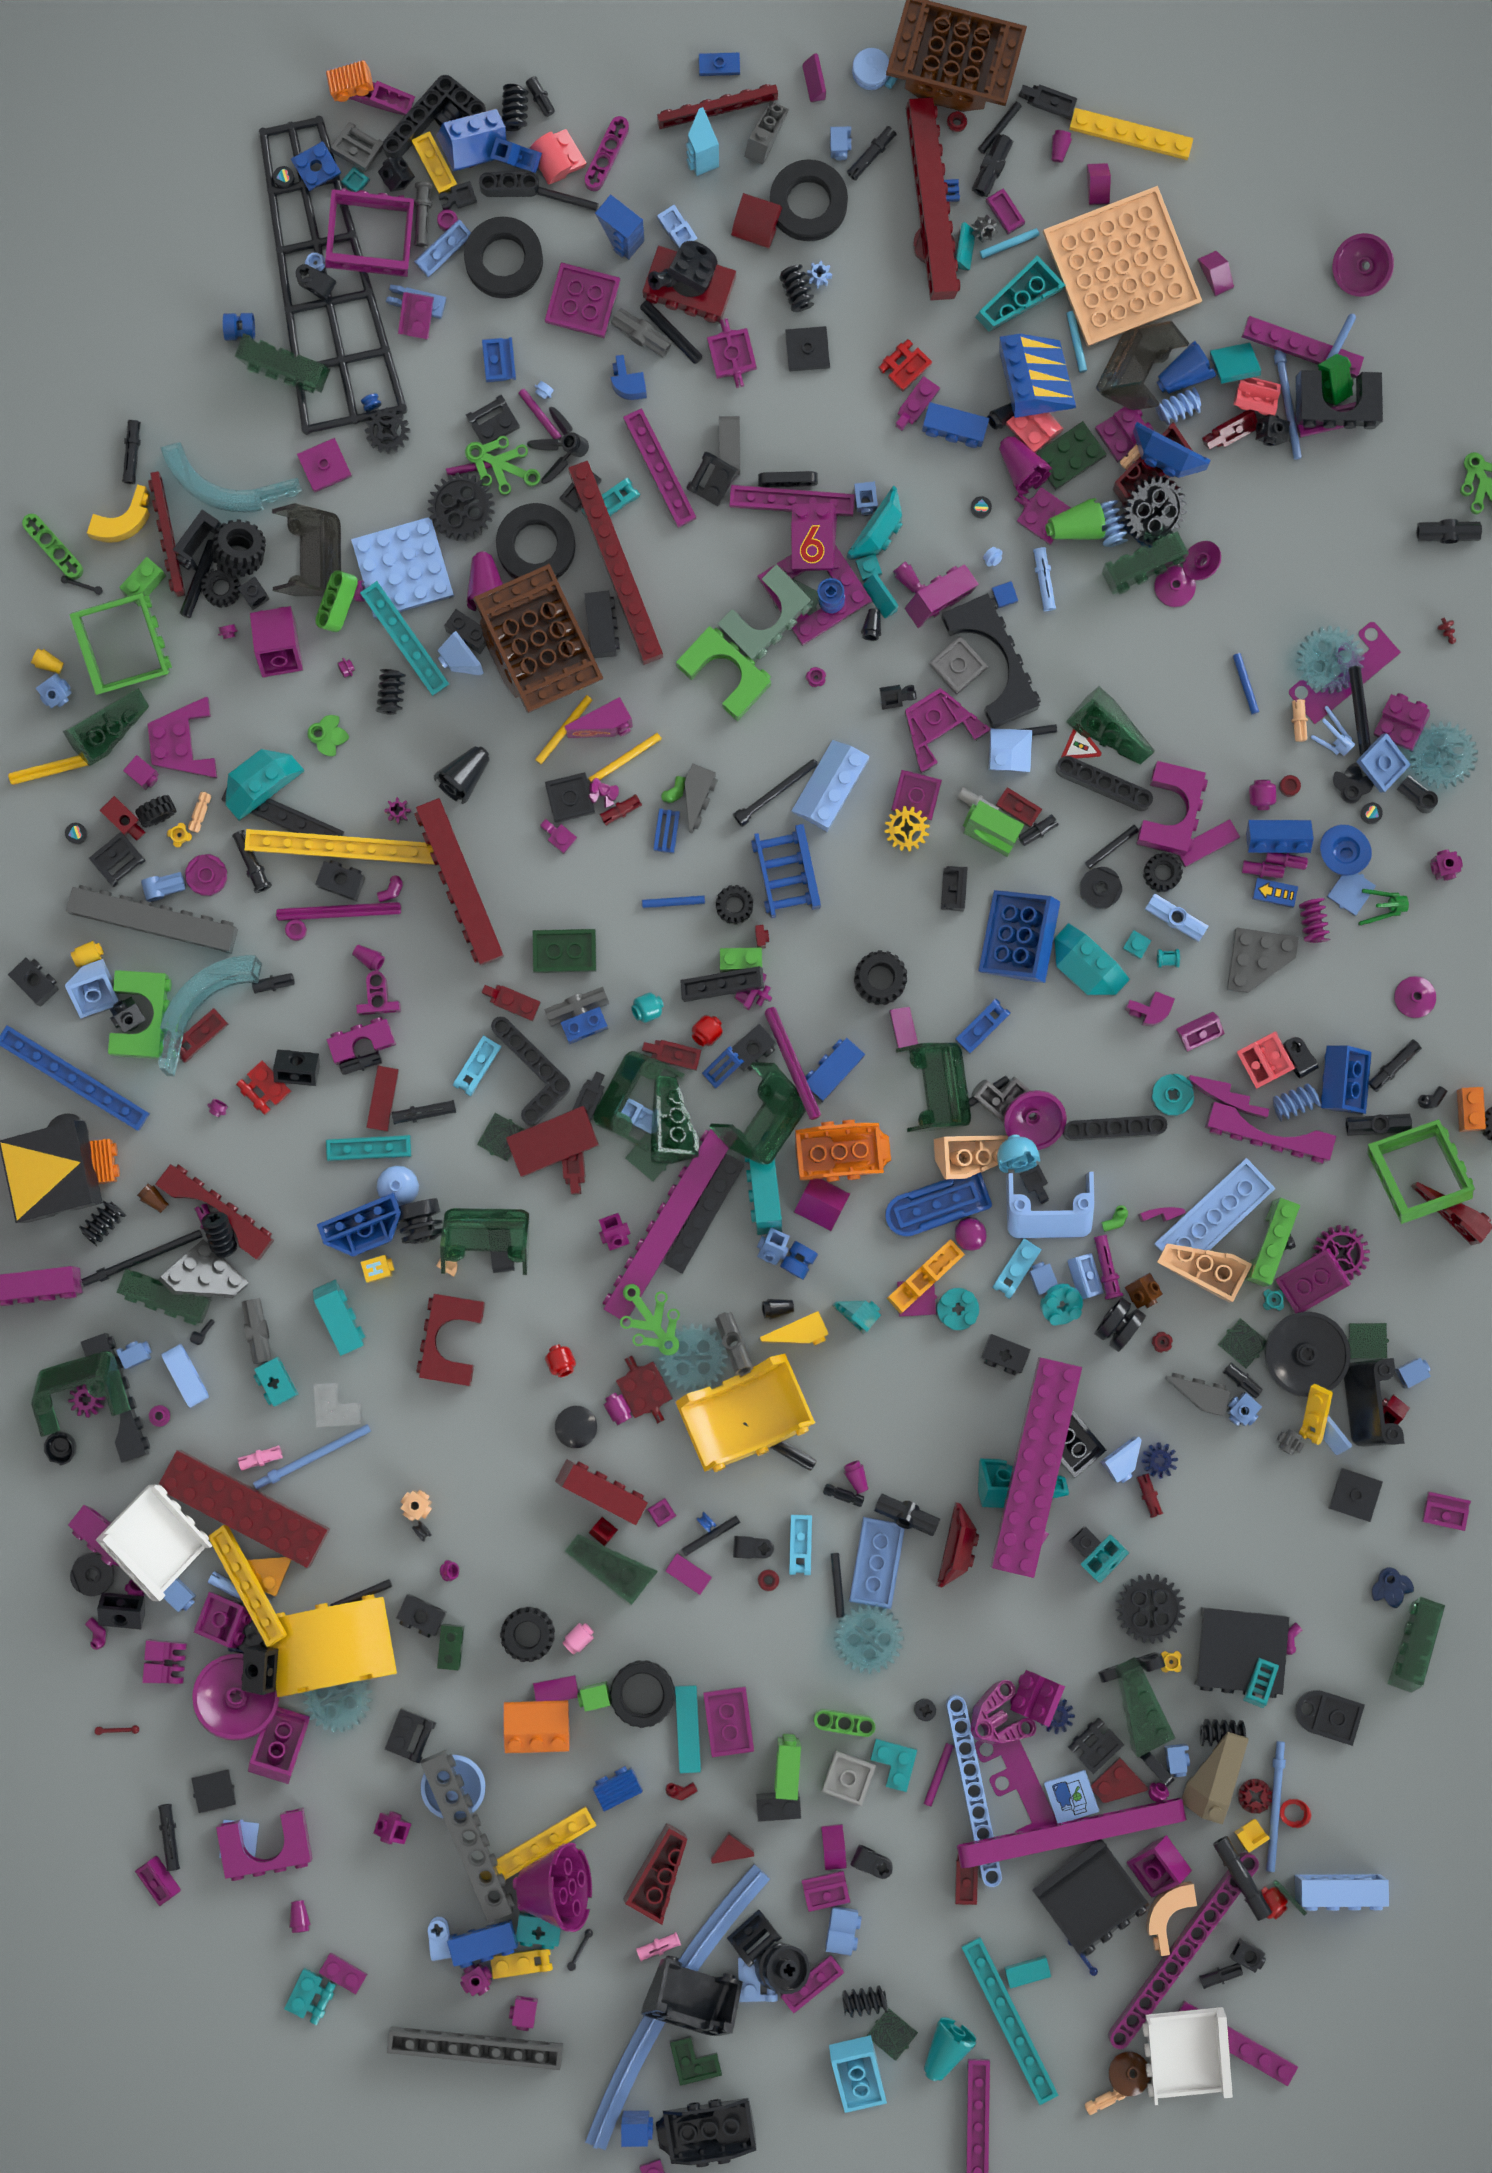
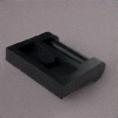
[466,395,520,445]
[686,452,738,507]
[89,832,146,888]
[385,1708,436,1764]
[727,1909,782,1967]

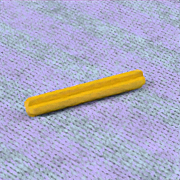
[8,753,91,785]

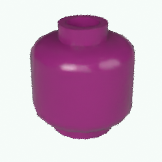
[1249,780,1277,810]

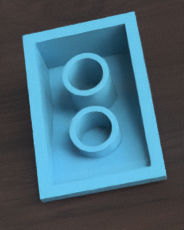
[829,2035,887,2113]

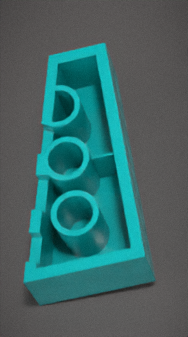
[975,255,1066,332]

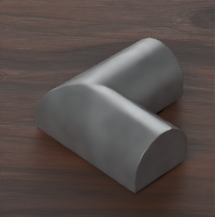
[972,1077,1031,1123]

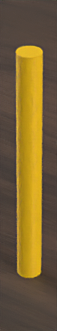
[535,695,593,765]
[588,733,662,783]

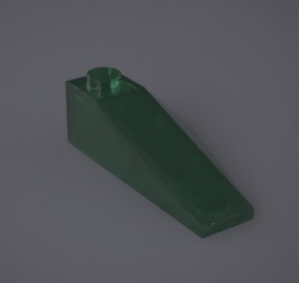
[1066,686,1155,765]
[63,688,149,766]
[651,1075,699,1164]

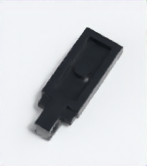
[1019,84,1077,120]
[572,1071,605,1122]

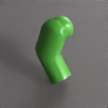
[661,776,686,803]
[1101,1205,1128,1232]

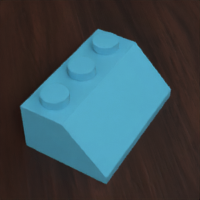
[686,107,719,176]

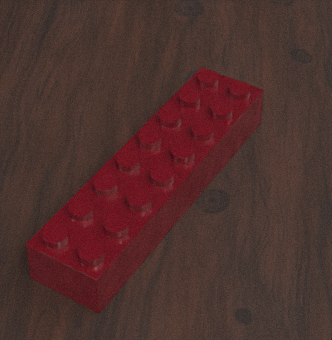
[414,798,504,966]
[158,1450,330,1568]

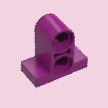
[356,971,401,1016]

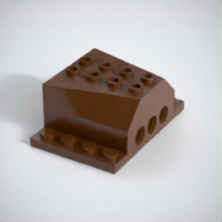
[886,0,1027,112]
[473,564,604,713]

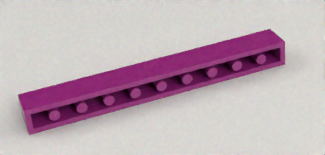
[602,1128,734,1323]

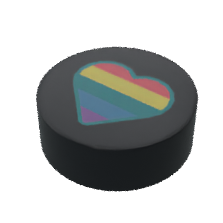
[273,166,295,188]
[971,496,992,518]
[1361,802,1383,824]
[65,823,87,844]

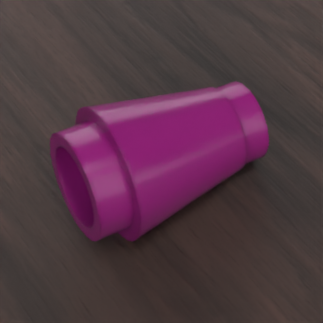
[1051,130,1072,163]
[893,561,922,593]
[352,945,385,971]
[844,1460,869,1494]
[289,1900,311,1933]

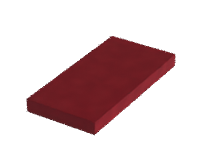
[506,1106,599,1177]

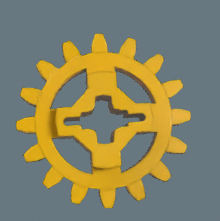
[884,806,930,852]

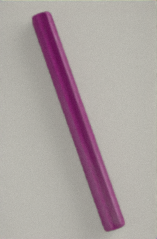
[276,902,401,921]
[764,1007,821,1120]

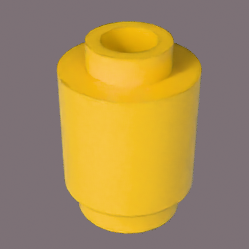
[71,941,104,968]

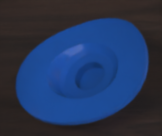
[1320,825,1372,876]

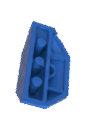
[1133,422,1211,478]
[317,1193,401,1257]

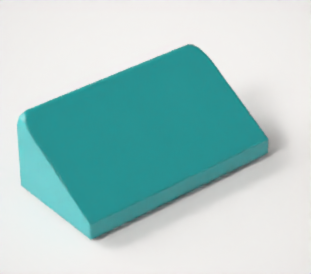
[956,222,975,270]
[863,573,898,618]
[1004,1955,1051,1989]

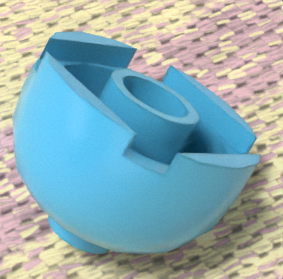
[997,1135,1041,1173]

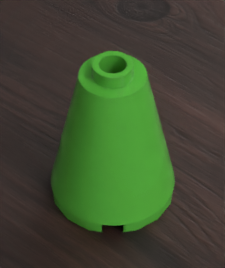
[1045,498,1106,540]

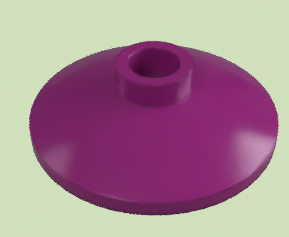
[1183,541,1221,580]
[1154,566,1196,607]
[1394,976,1436,1018]

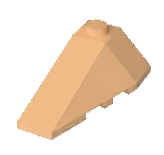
[934,1135,1008,1179]
[1157,1244,1252,1303]

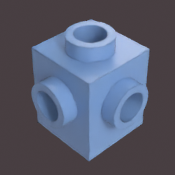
[36,673,72,708]
[757,1228,790,1265]
[1227,1393,1262,1426]

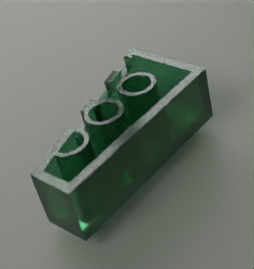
[235,333,330,394]
[1102,531,1189,594]
[116,1269,212,1326]
[564,1534,658,1606]
[1387,1597,1445,1693]
[1116,1657,1175,1758]

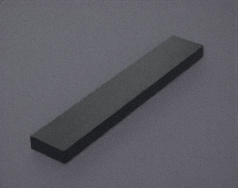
[221,788,344,836]

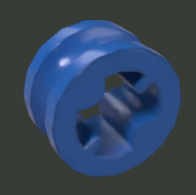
[361,393,382,412]
[696,1512,717,1532]

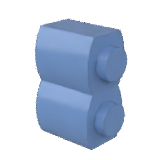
[825,1906,862,1956]

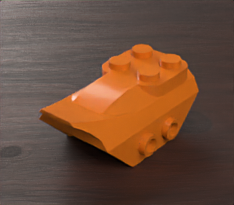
[795,1120,891,1182]

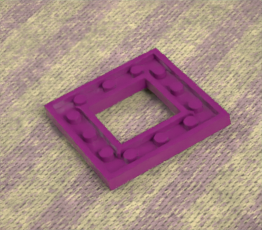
[757,545,872,646]

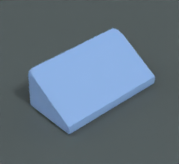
[1067,1253,1104,1299]
[1323,1415,1352,1455]

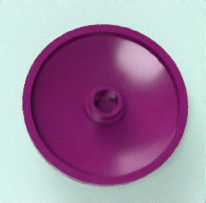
[192,1654,279,1741]

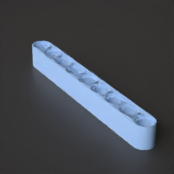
[946,1695,1002,1887]

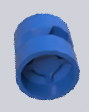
[223,313,255,341]
[817,578,845,613]
[780,1241,818,1280]

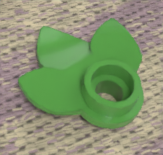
[307,715,349,757]

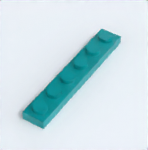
[360,581,450,696]

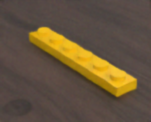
[1069,108,1194,160]
[208,1525,287,1647]
[480,1806,597,1880]

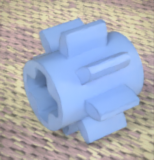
[807,261,832,289]

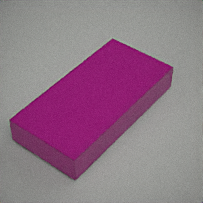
[986,188,1025,234]
[665,1553,712,1595]

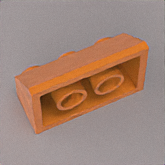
[504,1700,570,1753]

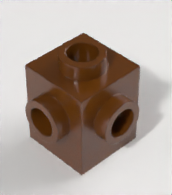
[1125,1273,1163,1309]

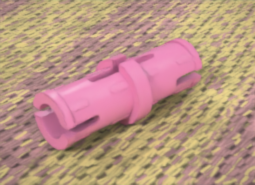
[238,1445,283,1471]
[636,1932,681,1962]

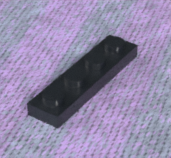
[680,966,764,1002]

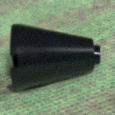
[434,746,490,804]

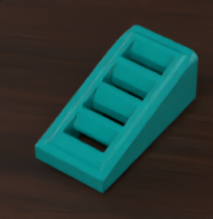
[1243,1658,1279,1708]

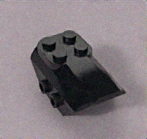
[656,2098,757,2167]

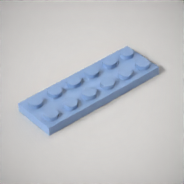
[1154,1158,1275,1252]

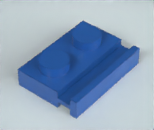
[482,337,516,382]

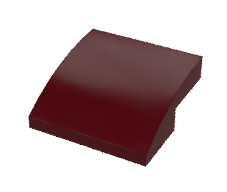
[731,193,782,249]

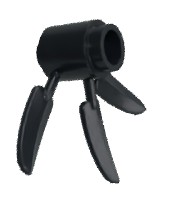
[527,407,589,483]

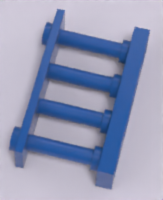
[751,824,821,918]

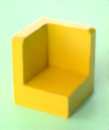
[1234,1819,1270,1853]

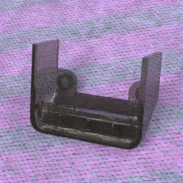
[1096,321,1189,410]
[272,503,341,597]

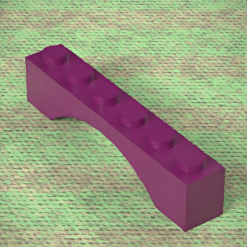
[1205,1102,1336,1164]

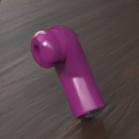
[377,875,403,902]
[85,1617,106,1650]
[1286,1622,1303,1655]

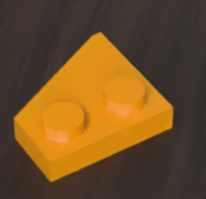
[247,1557,292,1596]

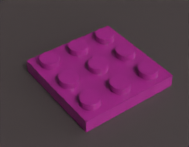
[545,262,621,338]

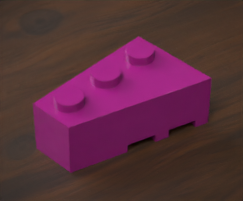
[904,564,979,628]
[68,1505,120,1567]

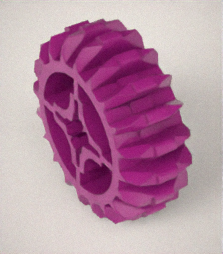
[1312,1225,1370,1280]

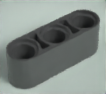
[719,416,740,475]

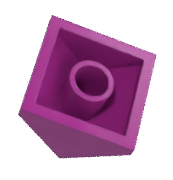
[794,1179,850,1231]

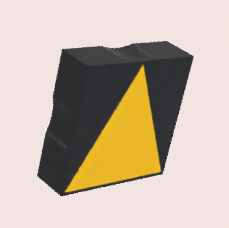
[0,1120,103,1223]

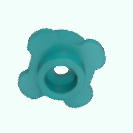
[1263,1289,1284,1311]

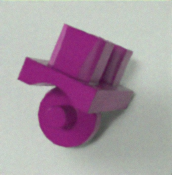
[735,973,772,1010]

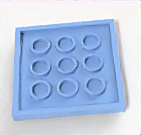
[351,517,454,619]

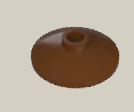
[1108,2051,1150,2096]

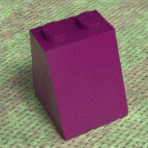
[250,606,303,677]

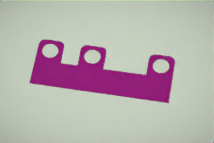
[1289,622,1401,724]
[975,1740,1057,1832]

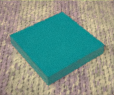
[1210,342,1261,384]

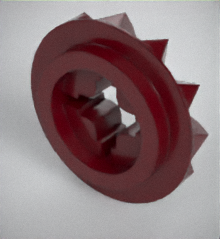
[1238,1779,1272,1814]

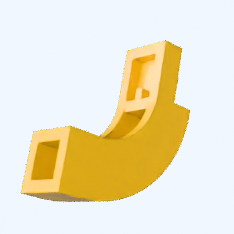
[87,484,150,543]

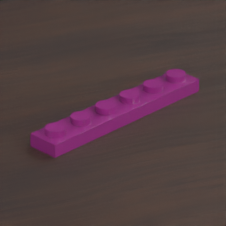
[1241,316,1364,378]
[623,408,696,528]
[729,485,855,517]
[1178,2001,1298,2086]
[966,2059,990,2173]

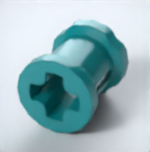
[1157,949,1180,968]

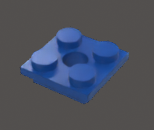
[291,141,341,191]

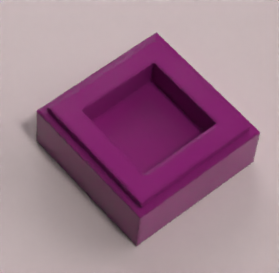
[647,1498,676,1527]

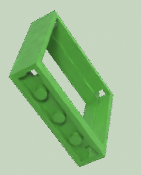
[69,591,172,695]
[1367,1119,1475,1224]

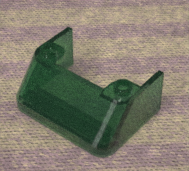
[896,1043,971,1132]
[593,1051,685,1151]
[709,1062,806,1164]
[440,1208,530,1275]
[31,1351,131,1437]

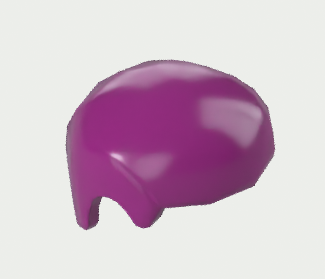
[955,1217,987,1251]

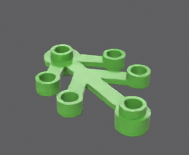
[465,436,540,496]
[1460,452,1492,514]
[620,1284,680,1355]

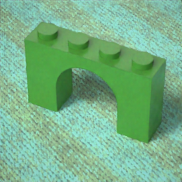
[676,626,771,721]
[963,800,1024,857]
[108,970,172,1059]
[1245,1197,1300,1287]
[774,1734,801,1800]

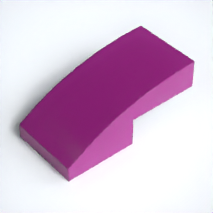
[1138,1207,1186,1222]

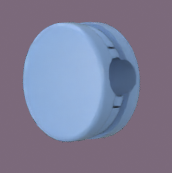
[852,48,889,90]

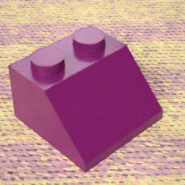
[1126,1835,1192,1898]

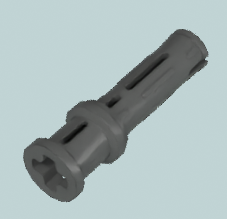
[414,181,433,247]

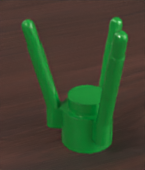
[1358,889,1409,925]

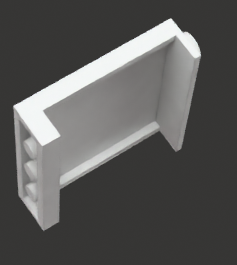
[96,1484,212,1601]
[1142,2007,1233,2105]

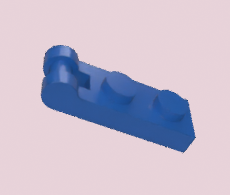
[955,999,1011,1054]

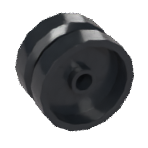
[1094,1297,1146,1352]
[755,1942,810,1994]

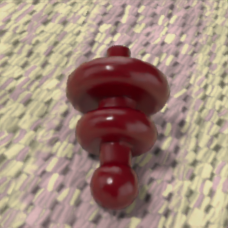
[1437,617,1456,644]

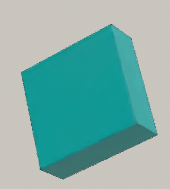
[341,167,370,192]

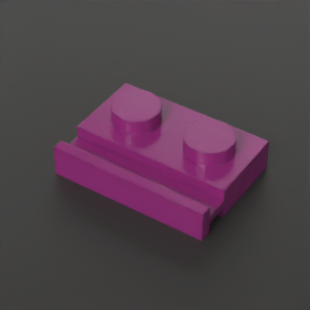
[398,292,434,339]
[1422,1492,1471,1531]
[802,1871,851,1912]

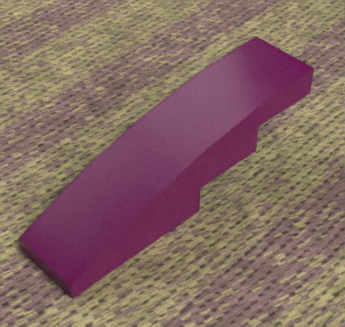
[349,81,415,116]
[1187,1075,1269,1119]

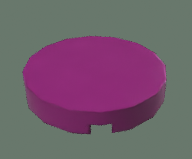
[185,854,227,896]

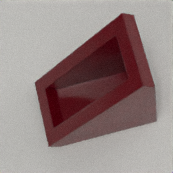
[711,1832,754,1864]

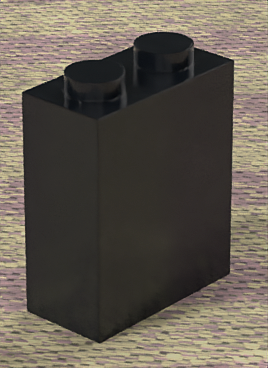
[756,1791,801,1822]

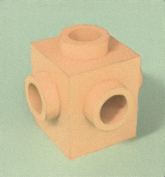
[400,1489,432,1521]

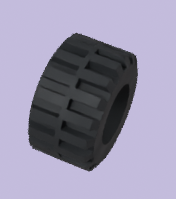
[211,519,266,577]
[854,950,908,1005]
[500,1607,555,1662]

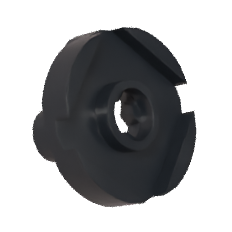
[1080,867,1122,909]
[70,1553,114,1597]

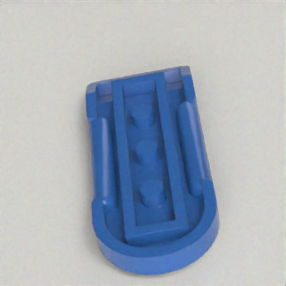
[885,1172,992,1237]

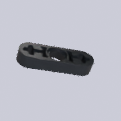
[758,471,818,487]

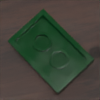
[1036,421,1107,491]
[532,929,596,973]

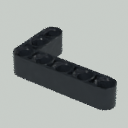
[383,75,486,158]
[491,1016,571,1126]

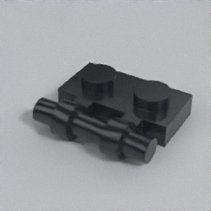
[1068,1718,1124,1775]

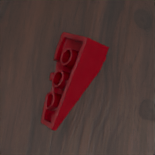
[1411,1182,1492,1245]

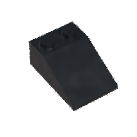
[1061,1410,1107,1478]

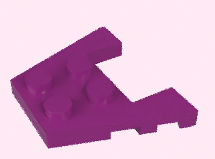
[905,688,991,774]
[147,697,217,778]

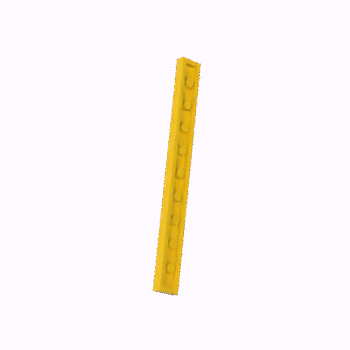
[245,829,435,865]

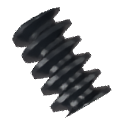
[502,84,529,131]
[779,264,815,312]
[376,669,406,715]
[79,1201,127,1246]
[201,1212,237,1258]
[1200,1719,1246,1747]
[842,1985,888,2018]

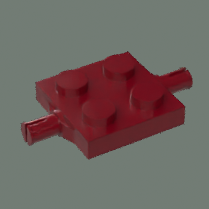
[616,1356,673,1424]

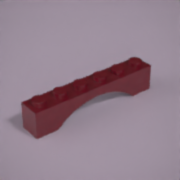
[155,1164,274,1260]

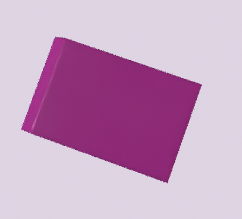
[1087,163,1111,205]
[1198,251,1234,296]
[821,1824,847,1870]

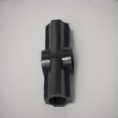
[972,134,1014,197]
[1416,519,1482,544]
[1345,1113,1412,1136]
[874,1494,940,1536]

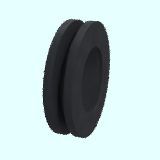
[770,159,848,241]
[464,217,543,299]
[496,503,575,579]

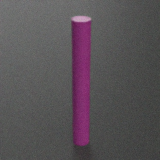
[518,388,562,440]
[446,461,508,476]
[923,1743,954,1807]

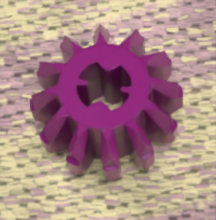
[68,1381,105,1418]

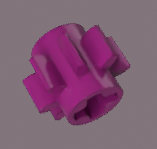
[384,797,411,825]

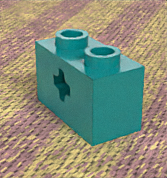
[254,1357,299,1407]
[1080,1534,1130,1583]
[516,1912,561,1949]

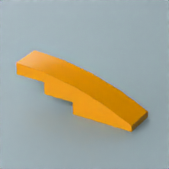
[886,1239,965,1314]

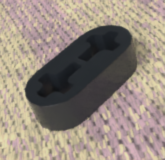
[1140,1750,1175,1787]

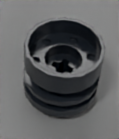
[399,1198,446,1244]

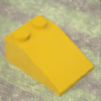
[759,1311,829,1346]

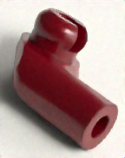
[665,1782,698,1801]

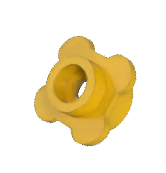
[167,823,192,847]
[1161,1651,1182,1673]

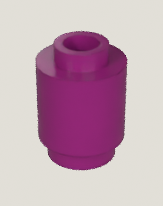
[603,1393,632,1426]

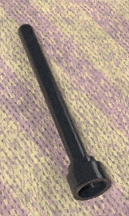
[733,759,817,827]

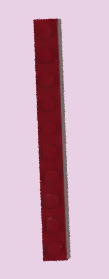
[905,98,960,300]
[568,460,663,665]

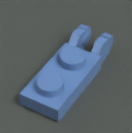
[386,284,447,319]

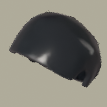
[44,1432,77,1466]

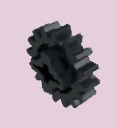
[365,407,410,454]

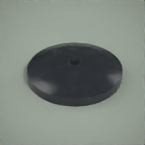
[1265,1312,1351,1397]

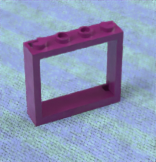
[325,188,414,277]

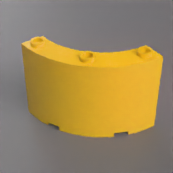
[675,1353,815,1472]
[270,1594,397,1697]

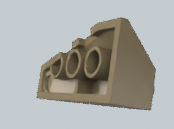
[1182,1732,1249,1825]

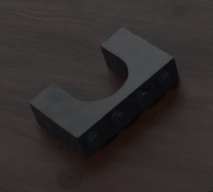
[1296,370,1383,429]

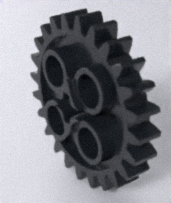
[428,473,495,541]
[1121,475,1187,544]
[1115,1573,1186,1644]

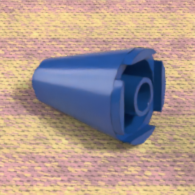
[1156,341,1216,394]

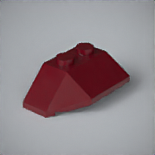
[936,1502,979,1587]

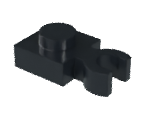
[438,181,477,210]

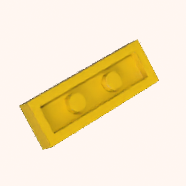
[412,131,457,194]

